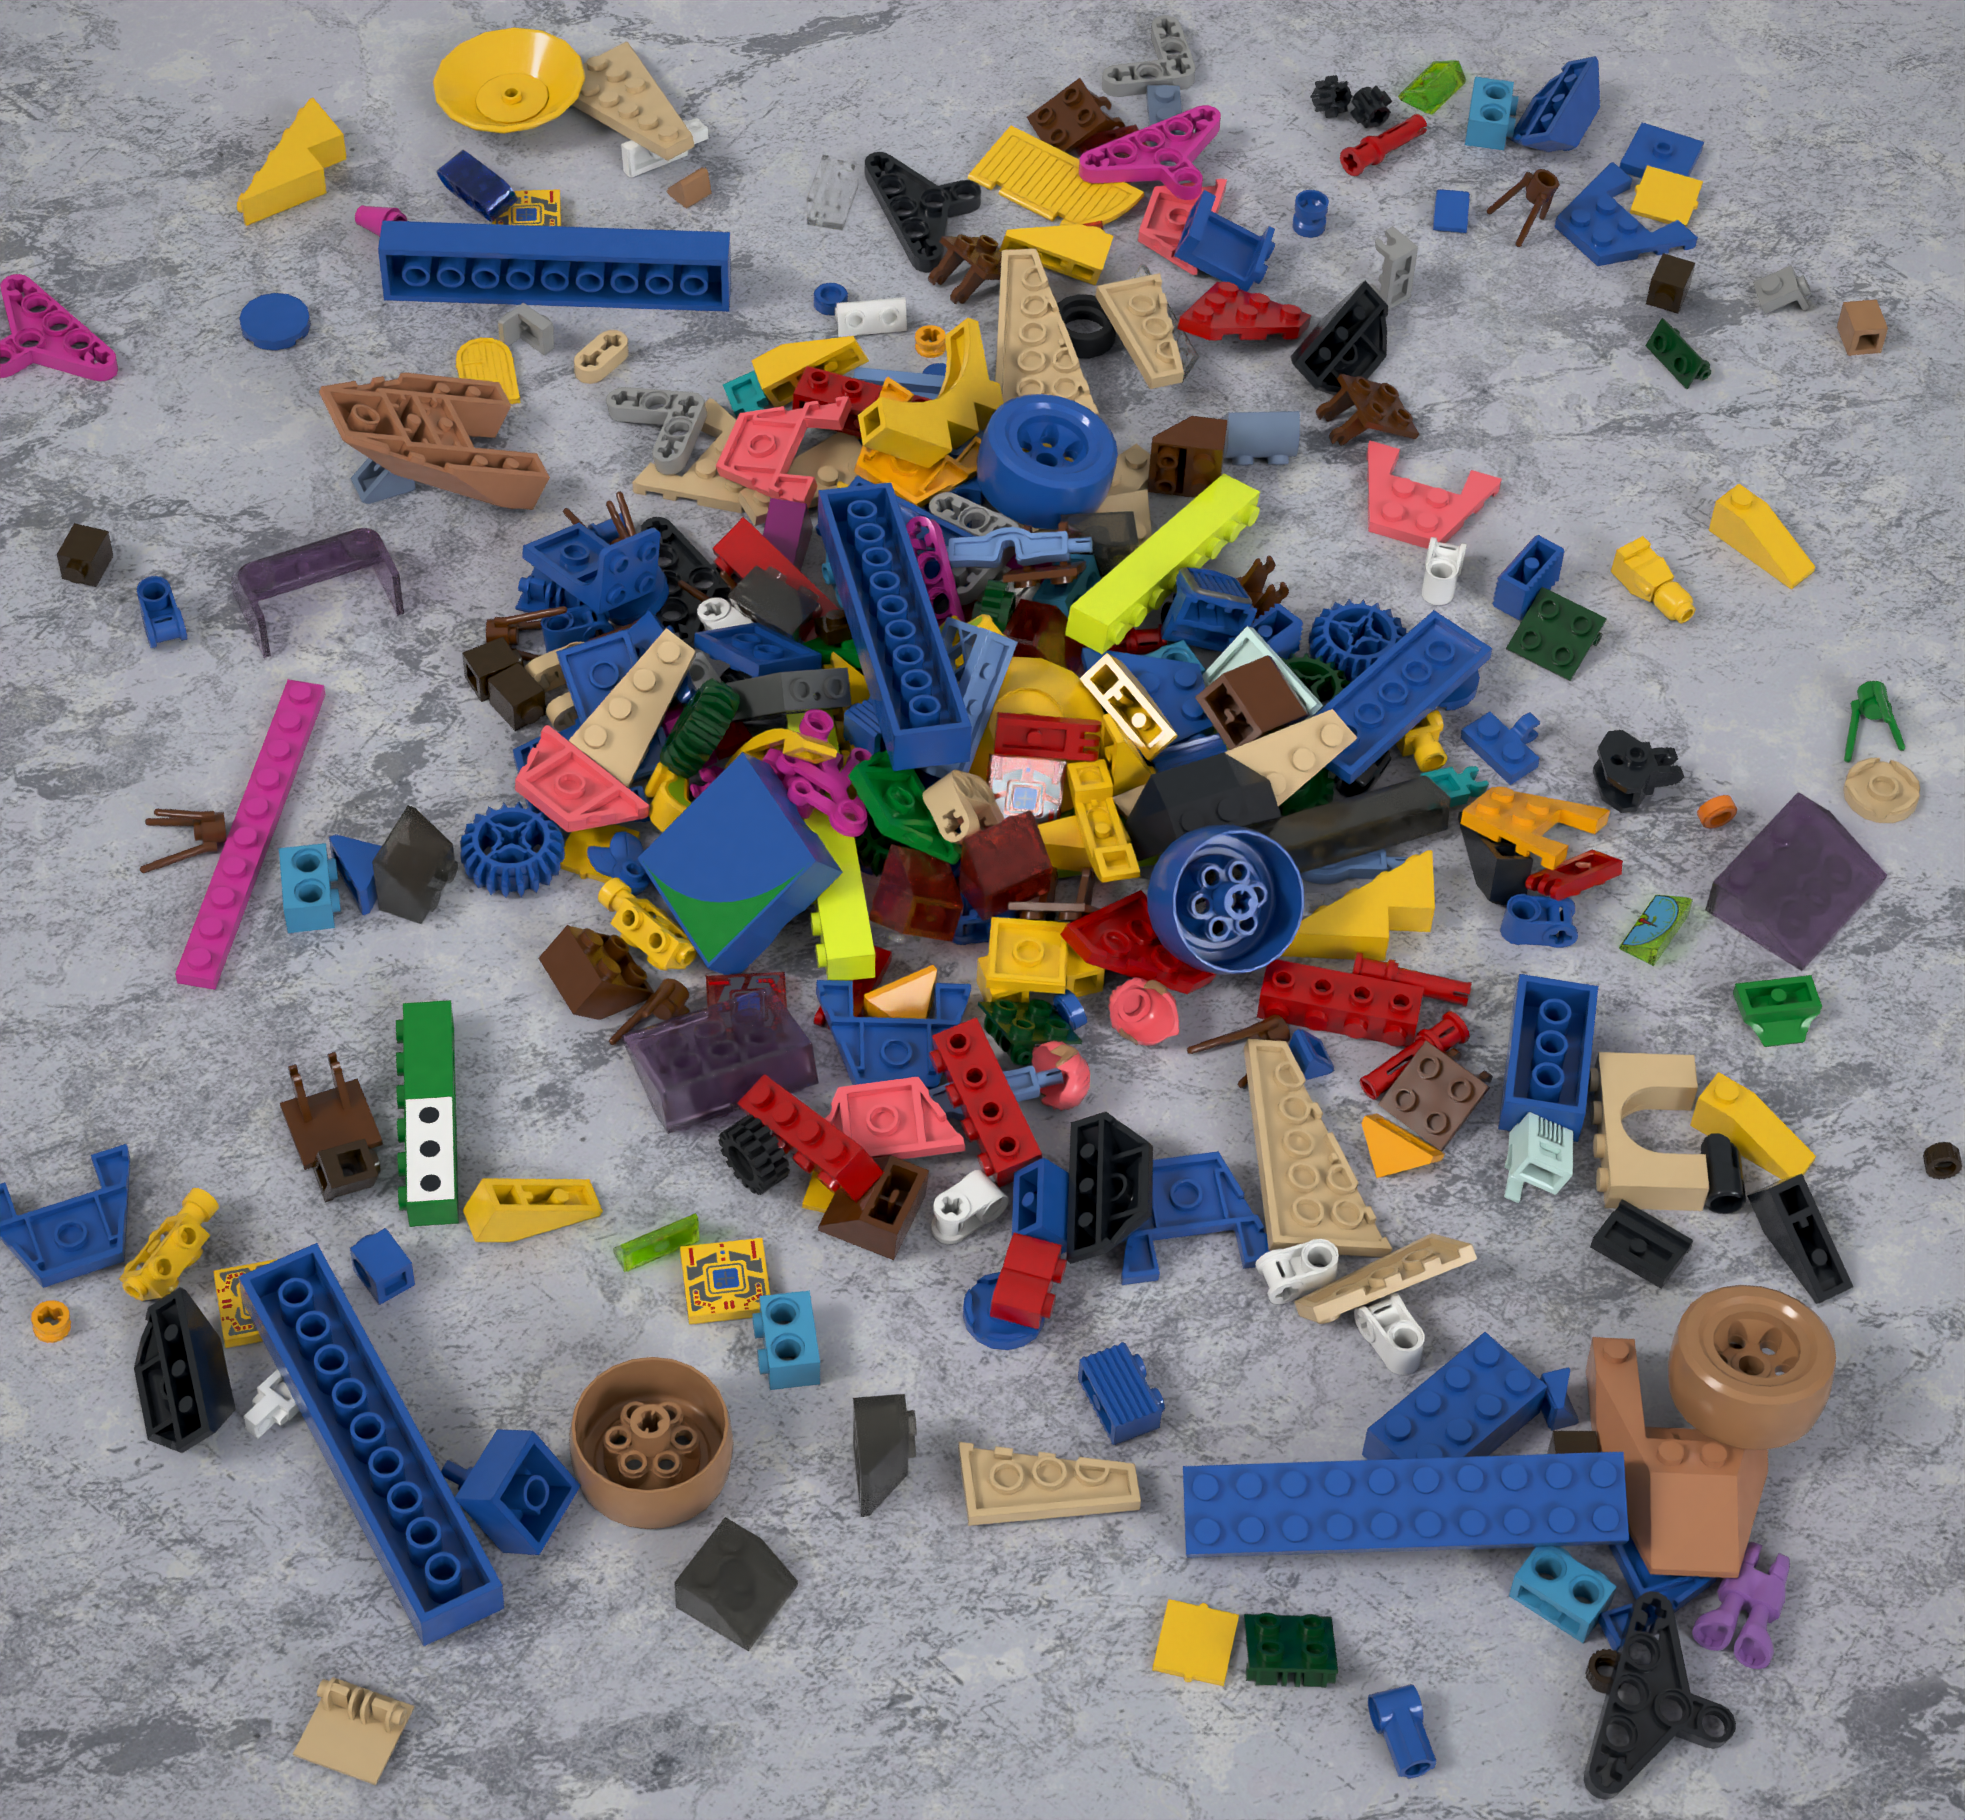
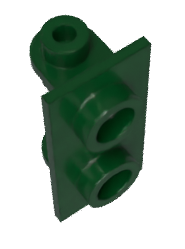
[1645,318,1712,389]

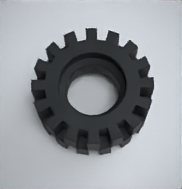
[718,1115,790,1195]

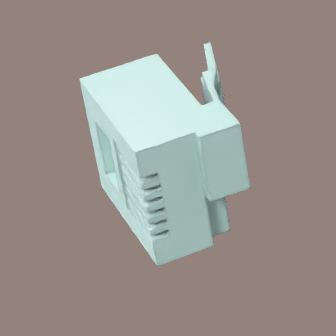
[1504,1112,1573,1203]

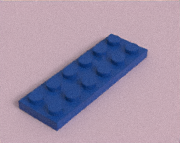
[1313,610,1492,784]

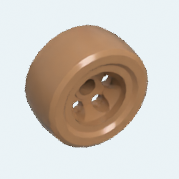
[1668,1285,1836,1450]
[569,1357,734,1529]

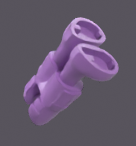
[1692,1542,1790,1669]

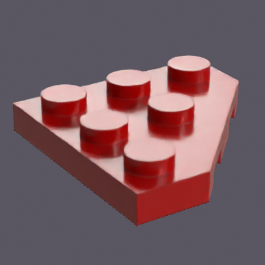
[1177,281,1312,341]
[1060,890,1217,995]

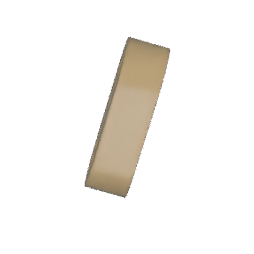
[574,330,629,384]

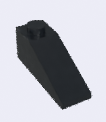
[1458,811,1533,905]
[1747,1174,1853,1304]

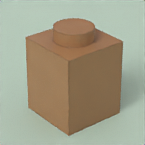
[1837,299,1888,356]

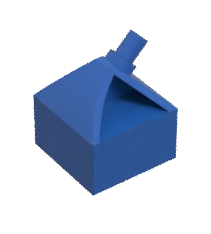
[441,1429,581,1555]

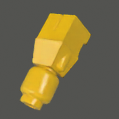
[1611,536,1696,624]

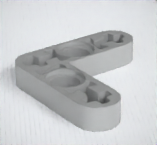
[1102,15,1195,97]
[606,387,707,475]
[929,492,1019,605]

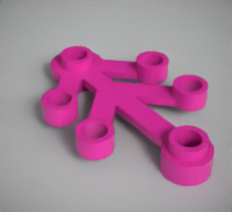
[776,709,872,837]

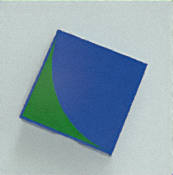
[637,752,843,978]

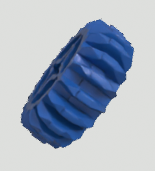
[1308,599,1407,683]
[460,802,565,898]

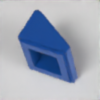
[1433,189,1470,233]

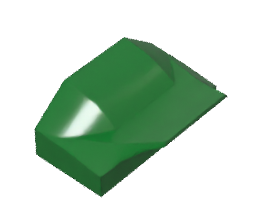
[1733,975,1822,1047]

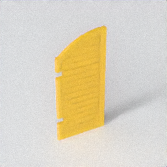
[967,125,1144,227]

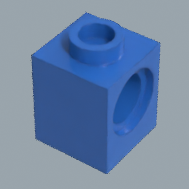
[350,1228,415,1305]

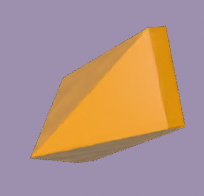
[863,964,937,1019]
[1361,1113,1445,1178]

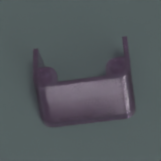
[231,528,404,658]

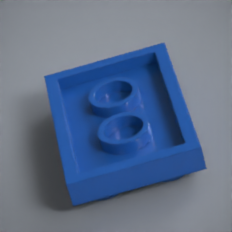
[694,622,822,678]

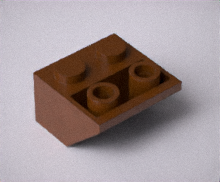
[1147,416,1228,498]
[1195,655,1310,750]
[538,925,654,1020]
[818,1155,929,1260]

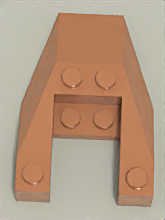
[319,372,550,510]
[1585,1337,1768,1578]

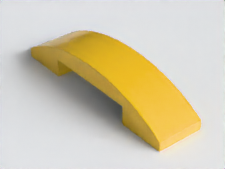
[724,728,837,770]
[1067,759,1140,883]

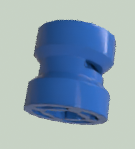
[1292,190,1329,238]

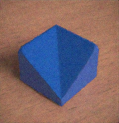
[1540,1367,1579,1431]

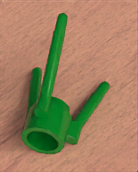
[1844,681,1905,763]

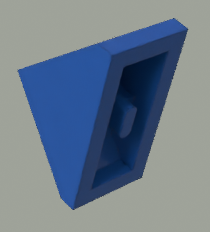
[329,834,391,915]

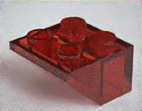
[1003,599,1089,676]
[959,810,1052,921]
[869,844,964,942]

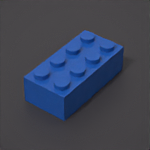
[1498,974,1599,1142]
[1362,1332,1547,1460]

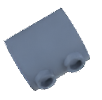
[1220,411,1300,466]

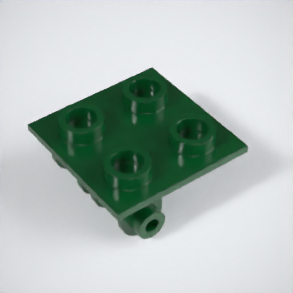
[1506,587,1607,681]
[978,999,1082,1065]
[1244,1613,1338,1688]

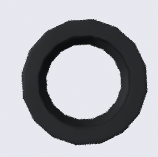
[1057,294,1116,359]

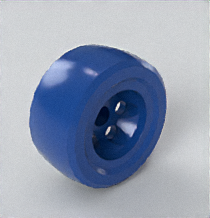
[977,394,1118,530]
[1147,825,1304,975]

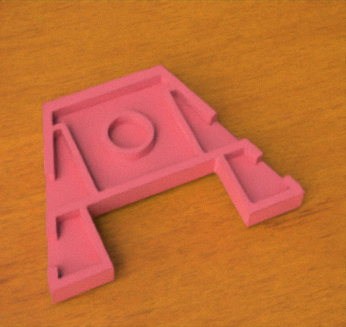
[716,396,852,508]
[1367,440,1502,549]

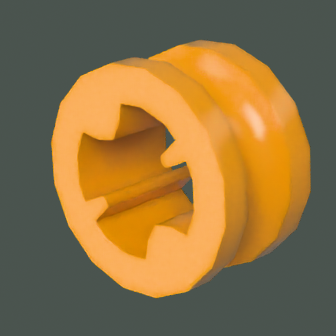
[915,325,946,358]
[31,1300,71,1343]

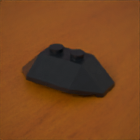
[1290,280,1388,395]
[1124,753,1281,862]
[1066,1111,1153,1264]
[134,1287,236,1453]

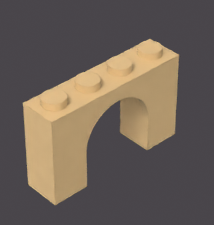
[1588,1052,1709,1211]

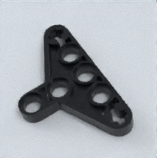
[864,152,981,273]
[641,517,742,650]
[1584,1591,1736,1800]

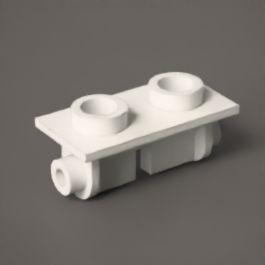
[835,297,907,337]

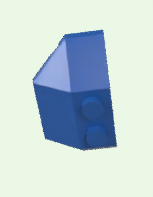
[1511,56,1600,152]

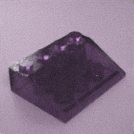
[1705,792,1887,971]
[621,987,819,1134]

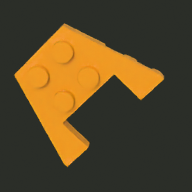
[854,377,982,508]
[1460,786,1610,870]

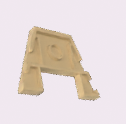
[632,398,746,513]

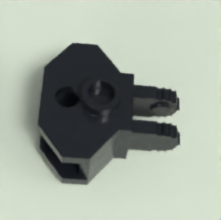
[1593,730,1685,813]

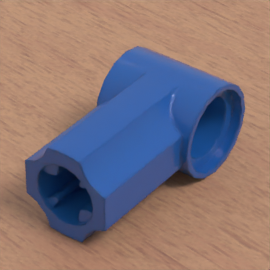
[1368,1684,1437,1779]

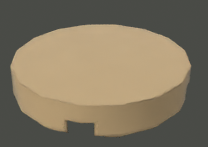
[1843,758,1920,823]

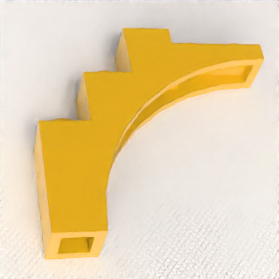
[858,317,1004,468]

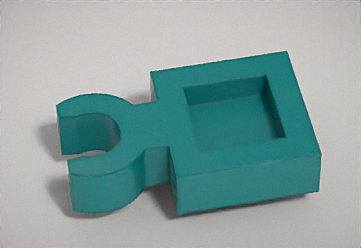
[722,370,769,418]
[1417,766,1489,810]

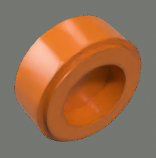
[1697,795,1738,829]

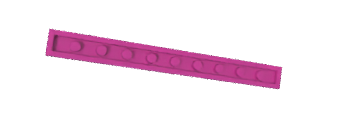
[175,679,326,990]

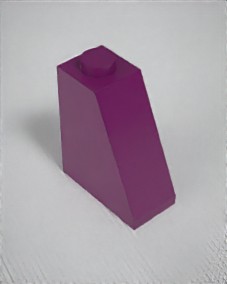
[763,498,813,572]

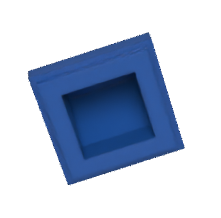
[1289,1028,1335,1080]

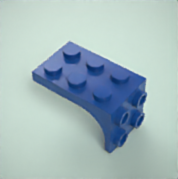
[522,523,661,615]

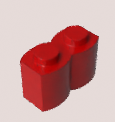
[990,1232,1067,1329]

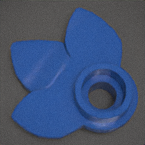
[587,831,650,896]

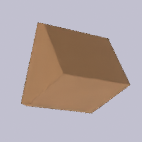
[667,167,712,209]

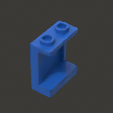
[1174,190,1276,292]

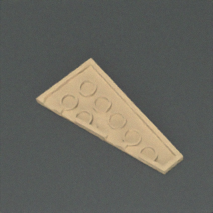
[572,41,695,161]
[995,249,1099,416]
[1113,709,1357,858]
[1244,1039,1392,1257]

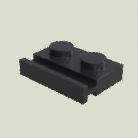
[1590,1199,1694,1289]

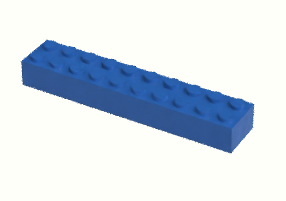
[378,221,731,312]
[818,482,972,771]
[238,1243,504,1646]
[1183,1452,1629,1558]

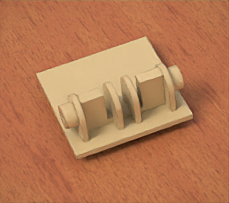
[293,1677,414,1785]

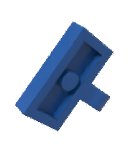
[1461,712,1540,785]

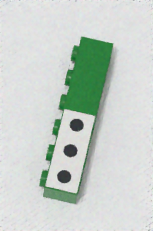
[396,1000,459,1227]

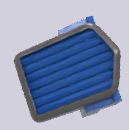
[1161,567,1257,652]

